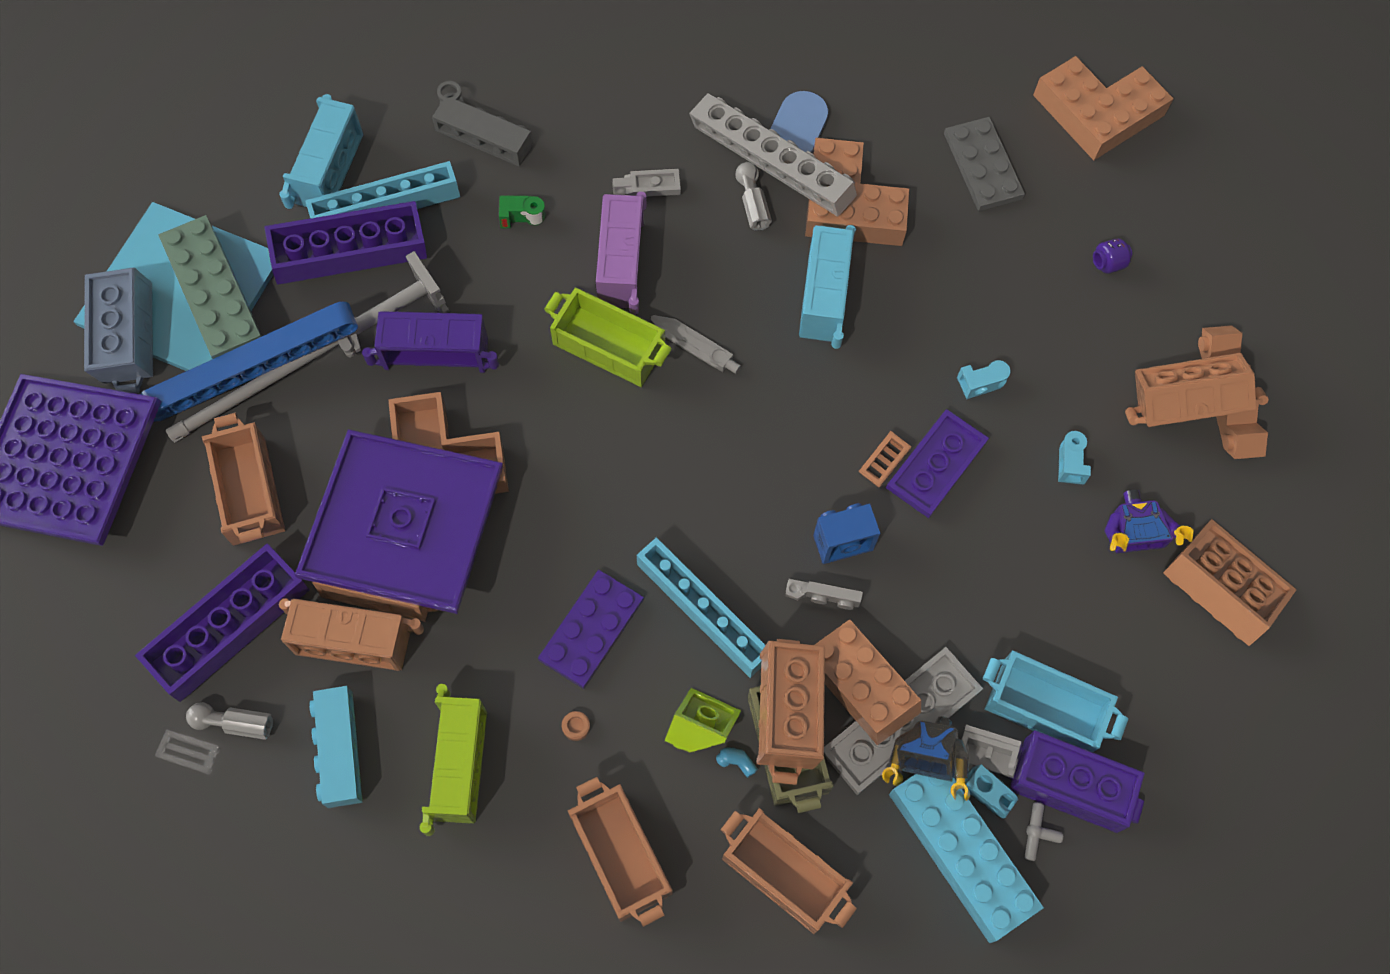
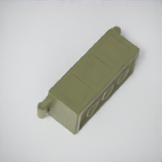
[748,686,833,813]

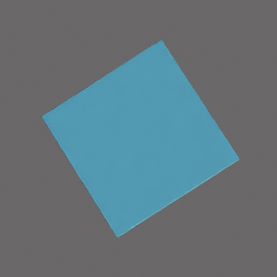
[73,202,274,371]

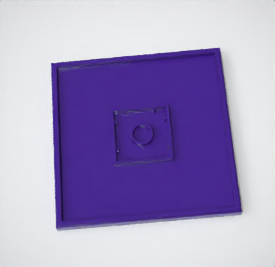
[295,429,503,614]

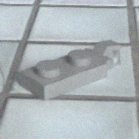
[612,169,681,197]
[785,579,863,610]

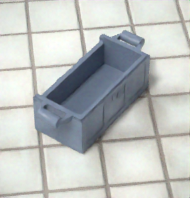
[84,267,153,394]

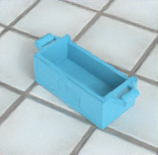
[279,94,363,209]
[799,225,856,349]
[983,650,1128,752]

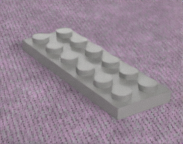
[824,647,983,795]

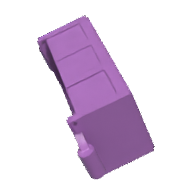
[596,191,647,315]

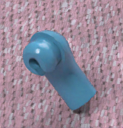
[716,747,758,778]

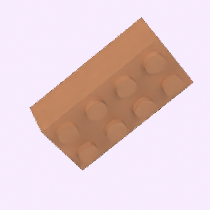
[815,619,921,746]

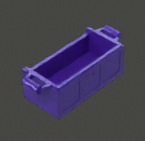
[362,311,499,373]
[1007,730,1145,833]

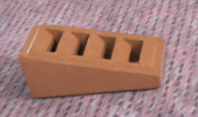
[859,431,911,488]

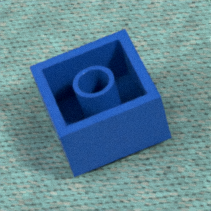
[813,503,880,564]

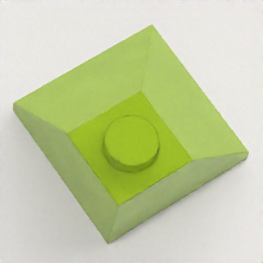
[665,688,741,752]

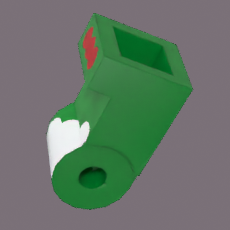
[499,196,546,228]

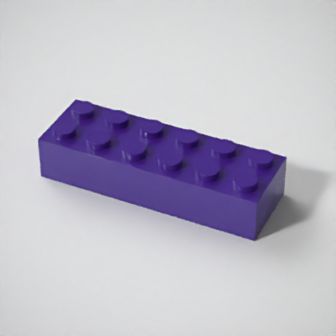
[264,201,427,285]
[135,543,309,702]

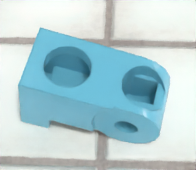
[957,360,1010,399]
[1058,431,1091,485]
[962,764,1018,818]

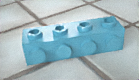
[310,686,363,808]

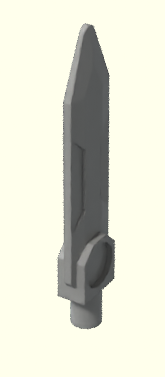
[651,315,741,374]

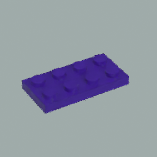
[886,409,989,518]
[538,570,644,689]

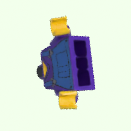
[1104,489,1194,553]

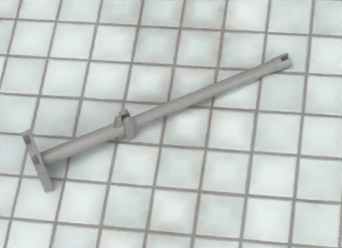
[166,251,450,443]

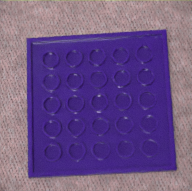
[0,374,161,546]

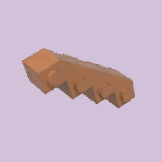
[1198,326,1268,459]

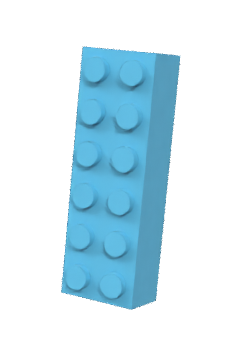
[889,773,1044,943]

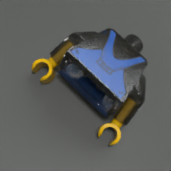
[882,716,970,801]

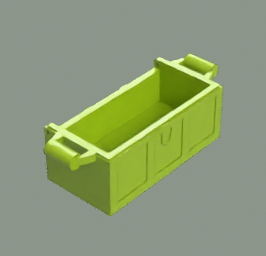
[544,287,671,387]
[420,684,487,836]

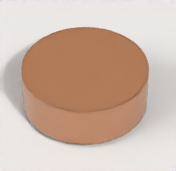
[562,711,590,741]

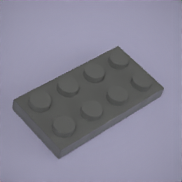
[944,117,1025,211]

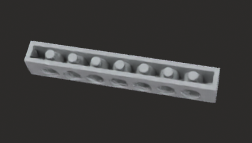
[689,93,857,217]

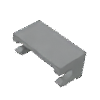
[958,725,1022,778]

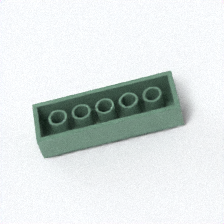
[158,215,262,359]

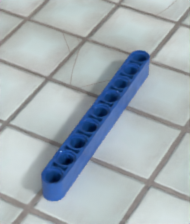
[140,302,358,422]

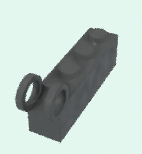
[432,81,533,166]

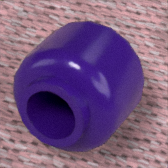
[1093,239,1132,273]

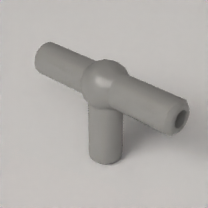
[1024,802,1064,861]

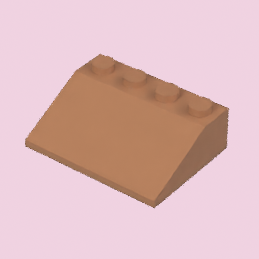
[1163,519,1296,646]

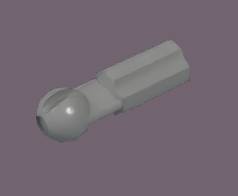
[735,162,772,231]
[186,702,273,740]

